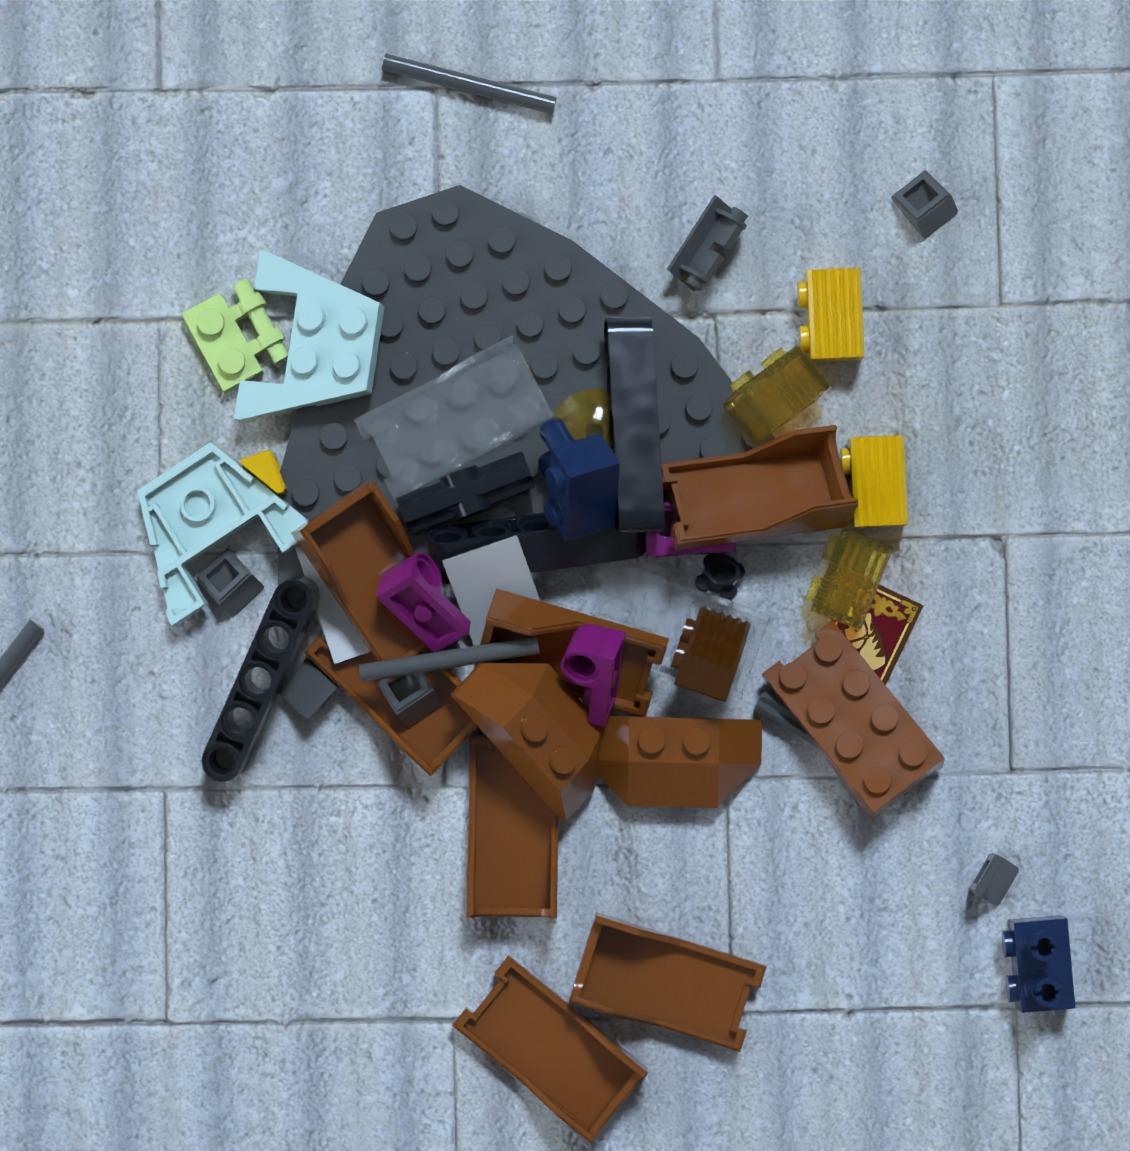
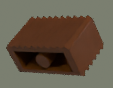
[670,605,751,702]

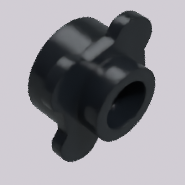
[695,554,745,601]

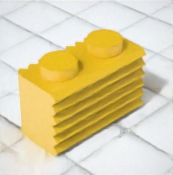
[797,267,865,363]
[840,435,908,529]

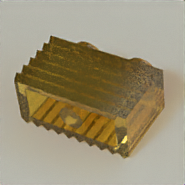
[723,344,832,445]
[804,527,894,631]

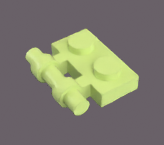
[182,278,288,393]

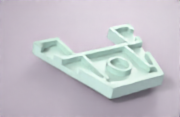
[234,250,385,423]
[137,442,309,626]

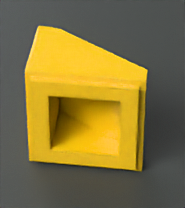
[239,449,288,495]

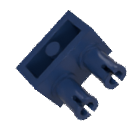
[538,417,620,542]
[1002,915,1076,1013]

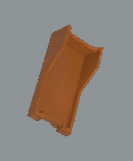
[661,425,858,551]
[291,480,428,682]
[474,589,669,717]
[762,620,945,821]
[304,636,478,776]
[467,736,558,919]
[569,912,767,1052]
[452,955,648,1144]

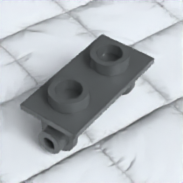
[666,195,748,291]

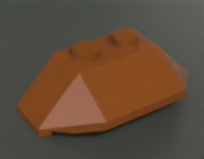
[451,663,604,822]
[597,716,762,808]

